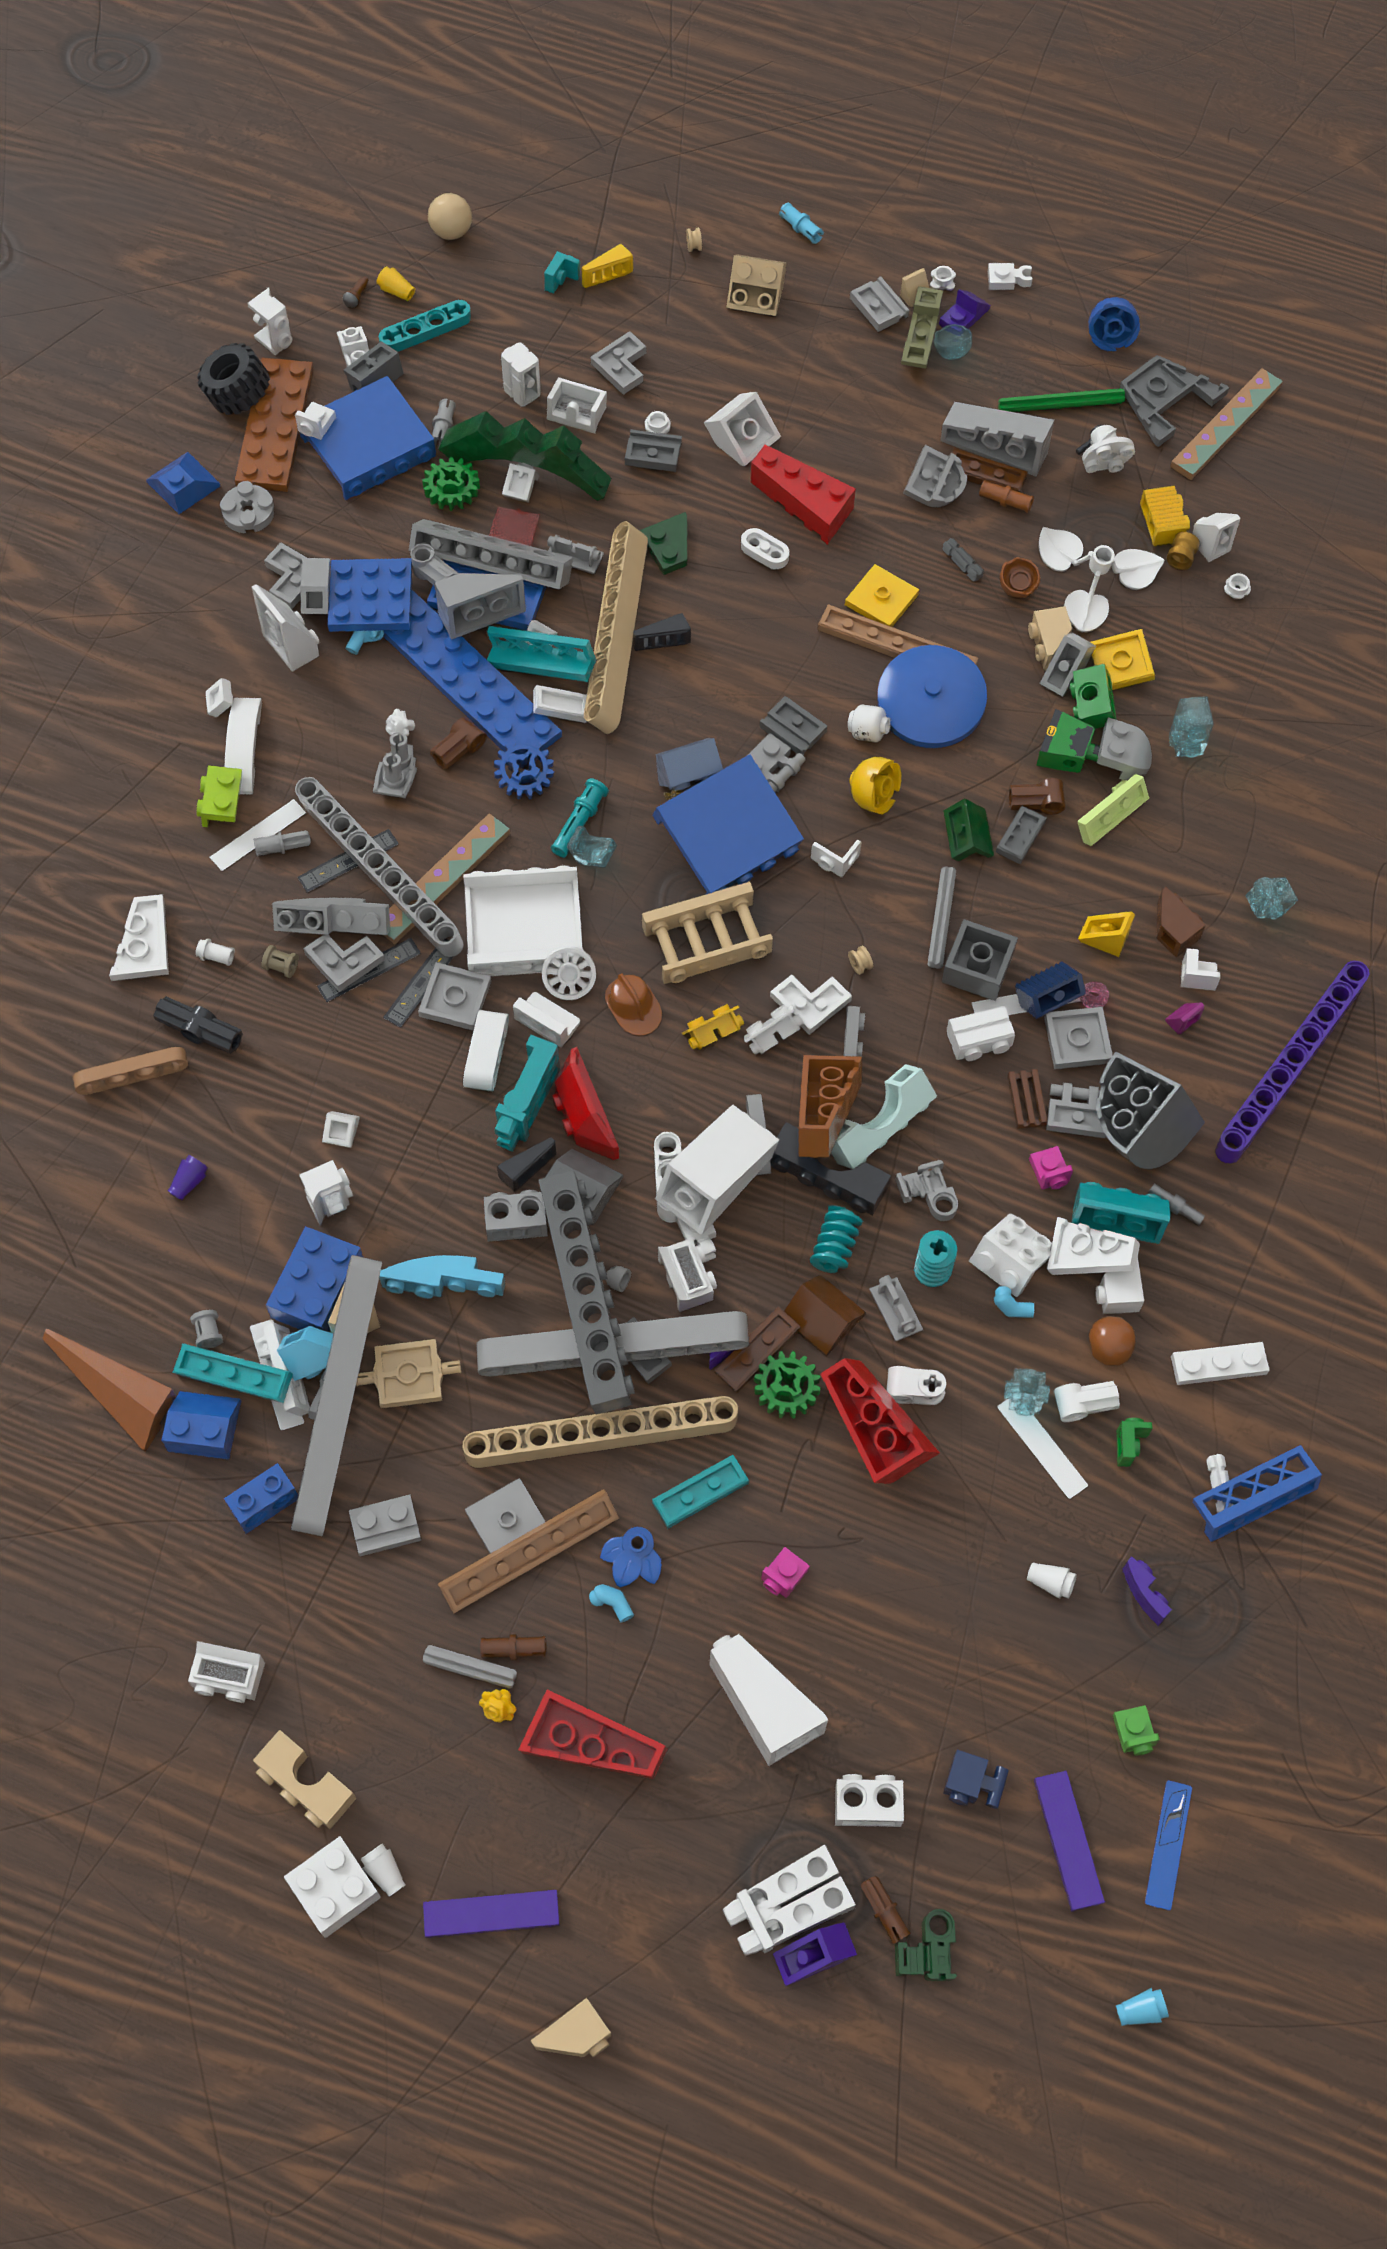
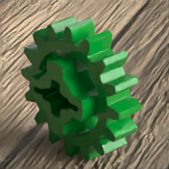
[422,457,480,511]
[754,1351,821,1419]

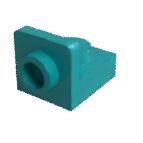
[544,251,580,294]

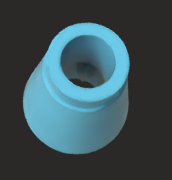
[1116,1988,1169,2026]

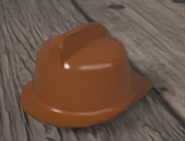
[605,973,662,1036]

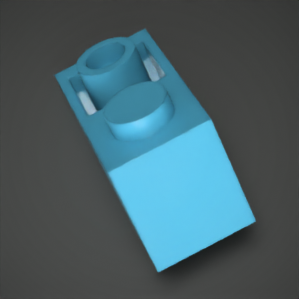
[277,1326,333,1381]

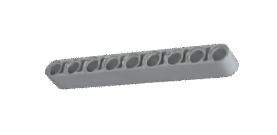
[295,777,464,957]
[291,1255,382,1536]
[477,1311,749,1376]

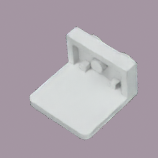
[969,1214,1052,1297]

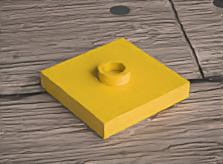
[845,564,919,627]
[1091,629,1155,690]

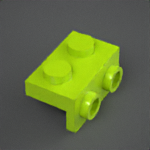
[197,765,242,827]

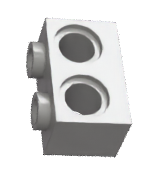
[484,1190,548,1242]

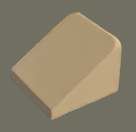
[900,268,929,307]

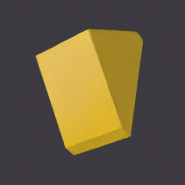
[1078,911,1135,957]

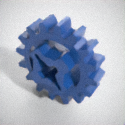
[494,738,554,799]

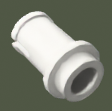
[196,938,235,966]

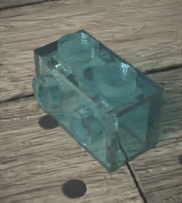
[1169,696,1214,758]

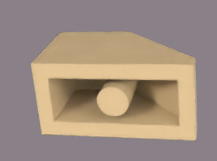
[531,1998,611,2057]

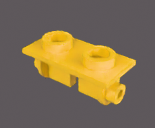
[682,1004,744,1050]

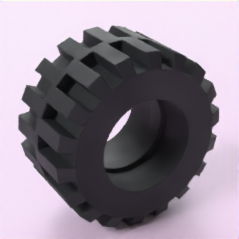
[197,343,270,415]

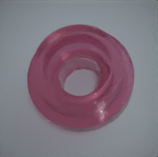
[1080,981,1109,1008]

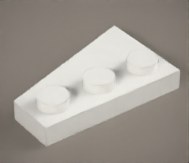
[109,894,169,981]
[1047,1217,1140,1275]

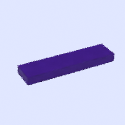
[1034,1771,1105,1912]
[423,1890,560,1938]

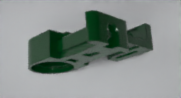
[895,1909,957,1981]

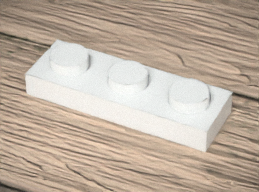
[1171,1342,1269,1385]

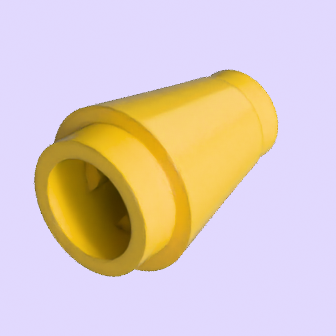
[376,266,416,301]

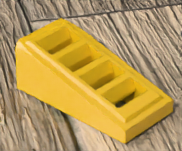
[582,244,633,288]

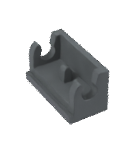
[344,341,404,392]

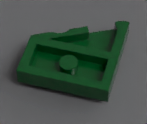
[640,512,687,575]

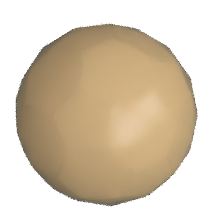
[428,193,472,240]

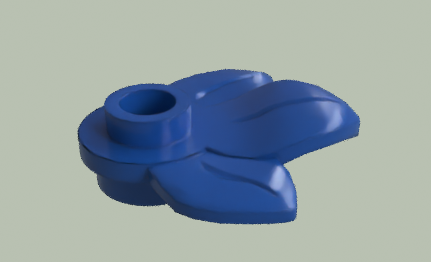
[600,1527,662,1587]

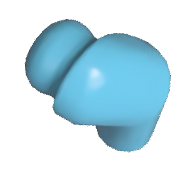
[345,630,384,655]
[589,1584,634,1623]

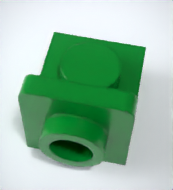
[1116,1418,1153,1467]

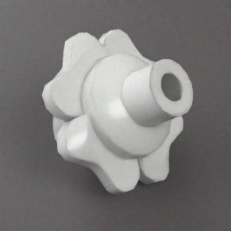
[386,709,415,741]

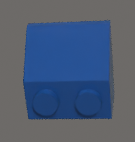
[162,1391,241,1459]

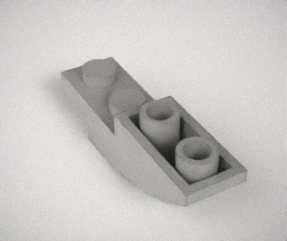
[272,898,390,935]

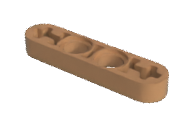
[73,1047,188,1095]

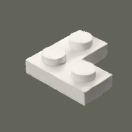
[770,975,852,1035]

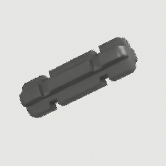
[942,538,984,582]

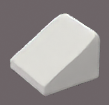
[322,1111,360,1148]

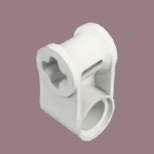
[887,1366,946,1406]

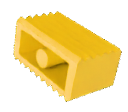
[1140,486,1190,547]

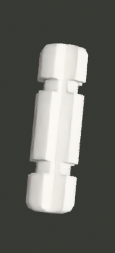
[1207,1454,1233,1513]

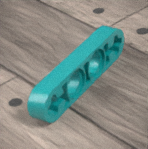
[379,300,471,352]

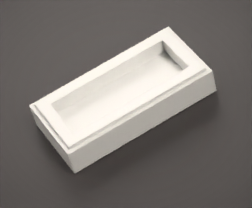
[533,685,587,723]

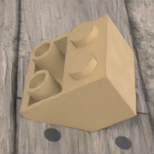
[726,255,787,316]

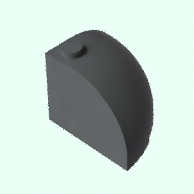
[1096,1052,1205,1169]

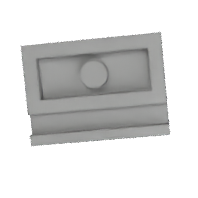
[850,277,909,332]
[349,1494,421,1557]

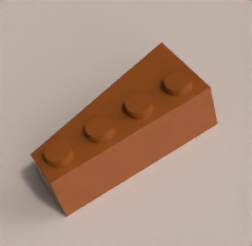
[799,1055,862,1158]

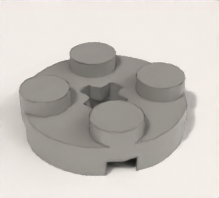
[220,481,274,533]

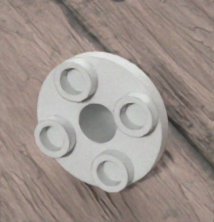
[1082,425,1135,473]

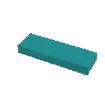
[652,1455,749,1529]

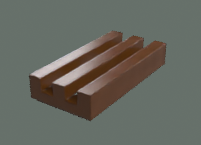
[1008,1069,1047,1129]

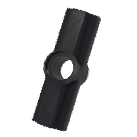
[153,996,243,1054]

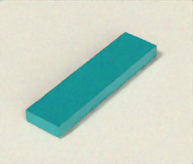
[173,1344,293,1403]

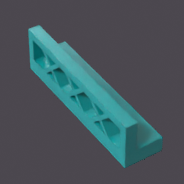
[487,626,597,682]

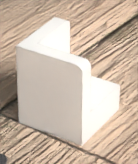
[1181,948,1220,991]

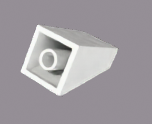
[655,1105,779,1235]
[710,1634,828,1766]

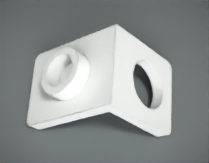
[811,840,862,878]

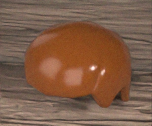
[999,557,1041,598]
[1089,1316,1136,1366]

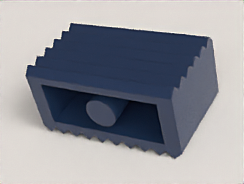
[1015,961,1086,1019]

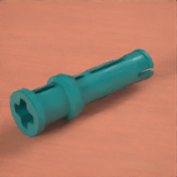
[550,778,609,857]

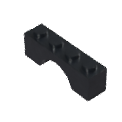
[770,1122,891,1216]

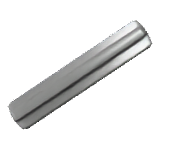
[423,1645,517,1689]

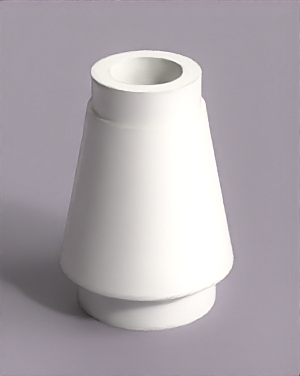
[1027,1562,1077,1599]
[360,1843,406,1897]

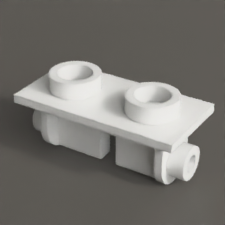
[744,1005,804,1055]

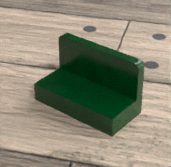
[943,798,994,862]

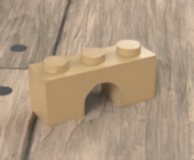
[253,1730,356,1830]

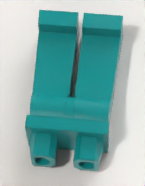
[494,1035,561,1151]

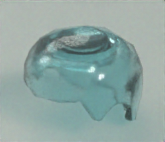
[934,324,973,360]

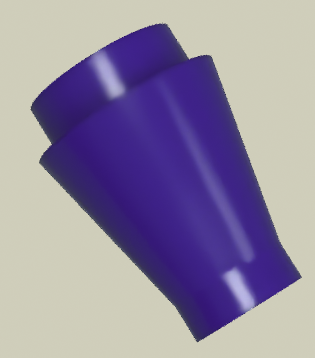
[167,1155,208,1201]

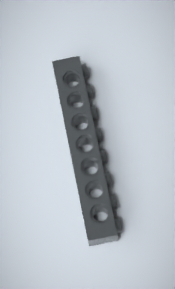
[539,1170,635,1415]

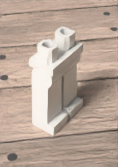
[723,1845,856,1956]

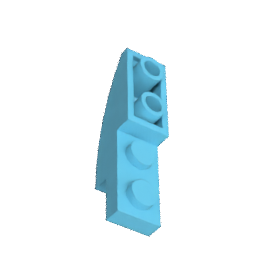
[379,1255,505,1298]

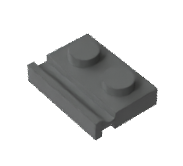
[625,429,682,472]
[760,696,827,756]

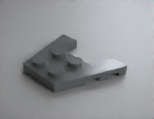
[1120,355,1229,447]

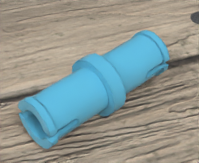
[779,202,824,244]

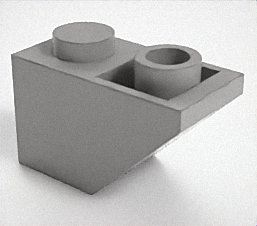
[300,558,331,614]

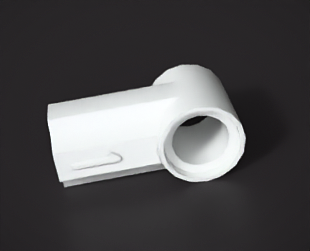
[1054,1381,1120,1422]

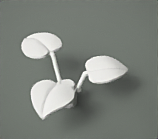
[1039,527,1164,632]

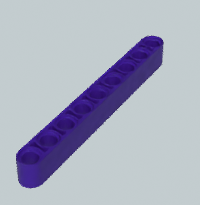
[1215,961,1369,1163]

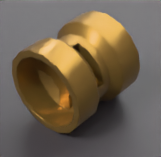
[1166,532,1200,570]

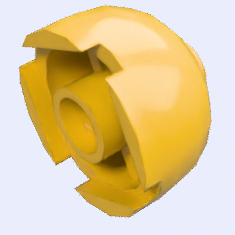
[849,757,902,814]

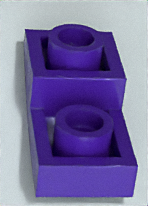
[1123,1556,1172,1626]

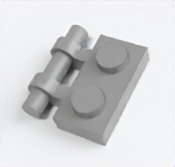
[748,733,806,792]
[1046,1082,1106,1138]

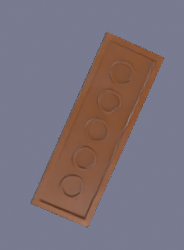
[235,358,314,492]

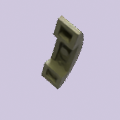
[901,286,943,368]

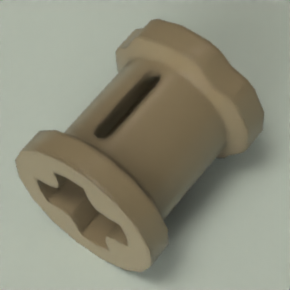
[262,945,299,978]

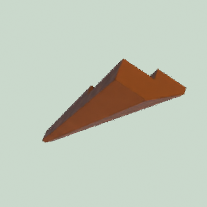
[43,1329,176,1452]

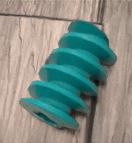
[810,1205,863,1273]
[914,1230,957,1287]

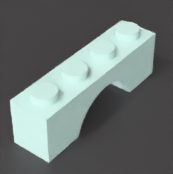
[831,1064,937,1169]

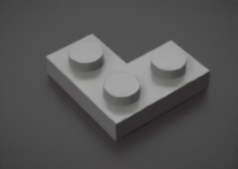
[591,331,646,395]
[264,542,307,610]
[303,934,385,992]

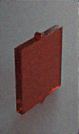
[489,507,540,546]

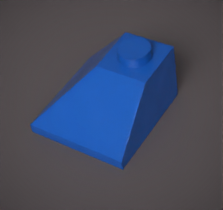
[146,452,220,514]

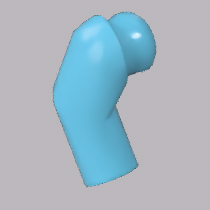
[994,1286,1034,1318]

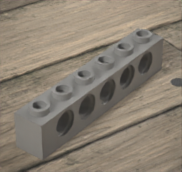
[409,519,573,589]

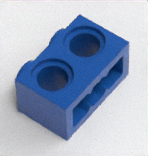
[224,1463,298,1534]

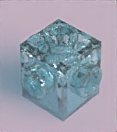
[1245,877,1298,919]
[1004,1369,1050,1416]

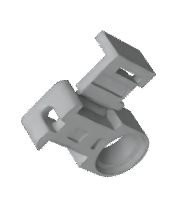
[895,1160,958,1221]

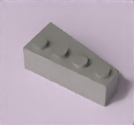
[940,402,1054,476]

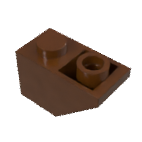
[1156,887,1206,958]

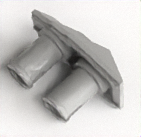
[373,732,417,798]

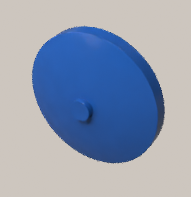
[877,645,987,748]

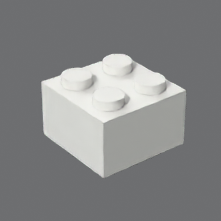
[284,1836,381,1938]

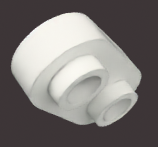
[741,528,789,569]

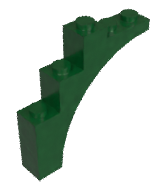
[438,411,612,501]

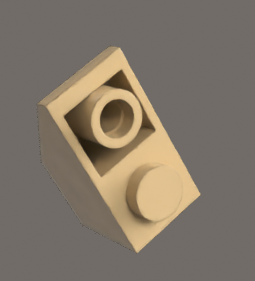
[1028,606,1072,671]

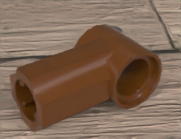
[430,717,487,769]
[1009,778,1065,815]

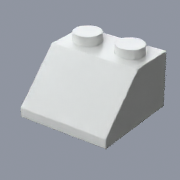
[704,392,781,466]

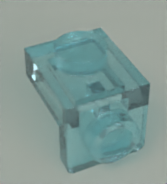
[567,826,617,868]

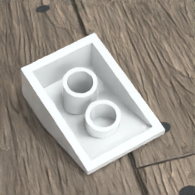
[252,584,320,672]

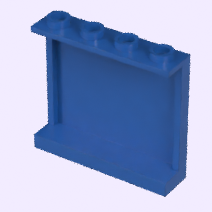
[299,376,436,500]
[652,754,804,895]

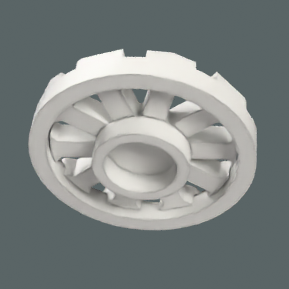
[542,946,596,1000]

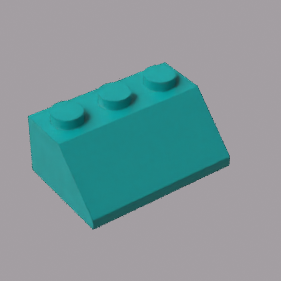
[1071,1182,1170,1244]

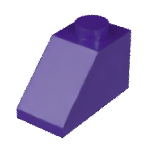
[773,1922,857,1986]

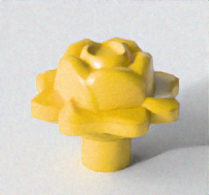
[479,1689,517,1723]

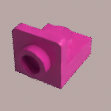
[1029,1146,1073,1190]
[761,1547,810,1598]

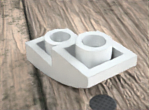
[337,326,369,367]

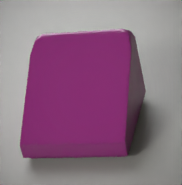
[1165,1002,1205,1034]

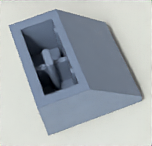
[656,738,723,791]

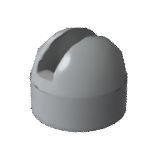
[606,1266,631,1292]

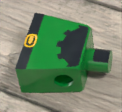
[1036,709,1100,773]

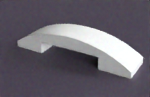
[225,698,262,794]

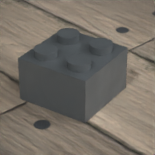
[942,919,1018,1001]

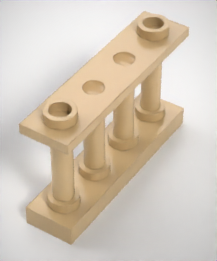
[642,882,773,984]

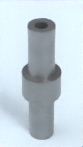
[1148,1183,1205,1226]

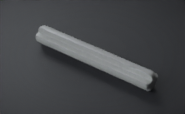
[927,866,956,969]

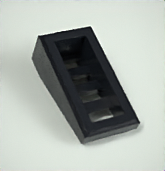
[633,613,691,651]
[497,1137,557,1192]

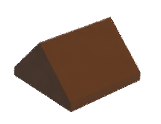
[784,1275,866,1357]

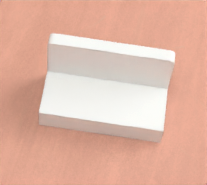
[513,992,580,1048]

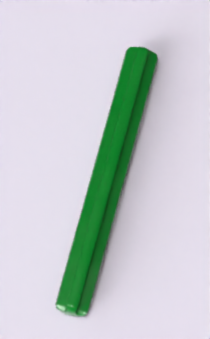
[998,388,1125,412]

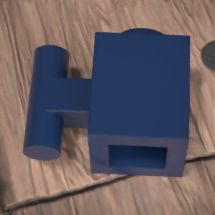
[943,1749,1009,1809]

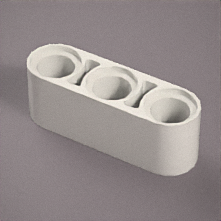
[463,1010,509,1092]
[654,1132,681,1223]

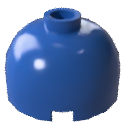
[1088,297,1140,351]

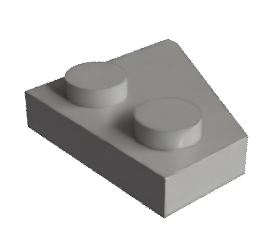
[844,1006,865,1057]

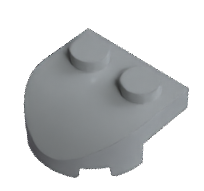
[903,445,967,507]
[1097,717,1152,780]

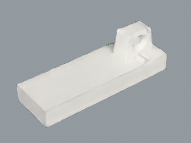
[255,1322,310,1416]

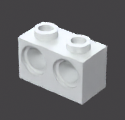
[835,1774,904,1827]

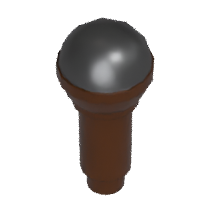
[343,276,369,308]

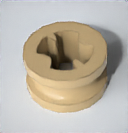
[686,228,702,252]
[848,946,873,975]

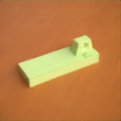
[1077,774,1149,846]

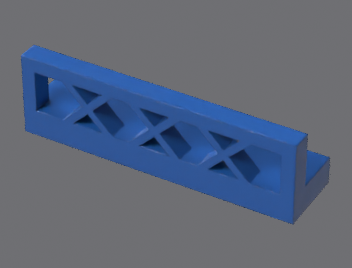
[1193,1445,1322,1542]

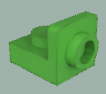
[1113,1705,1160,1756]

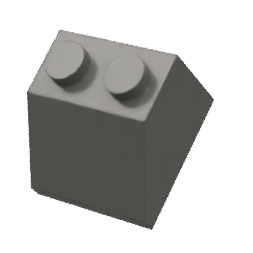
[545,1149,623,1225]

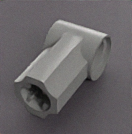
[410,543,459,586]

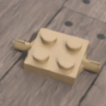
[356,1339,461,1408]

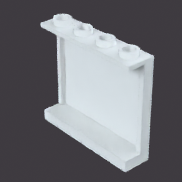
[463,866,584,976]

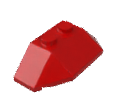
[551,1047,619,1160]

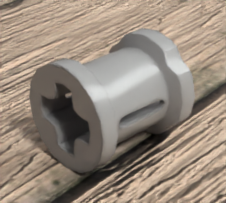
[190,1310,223,1349]

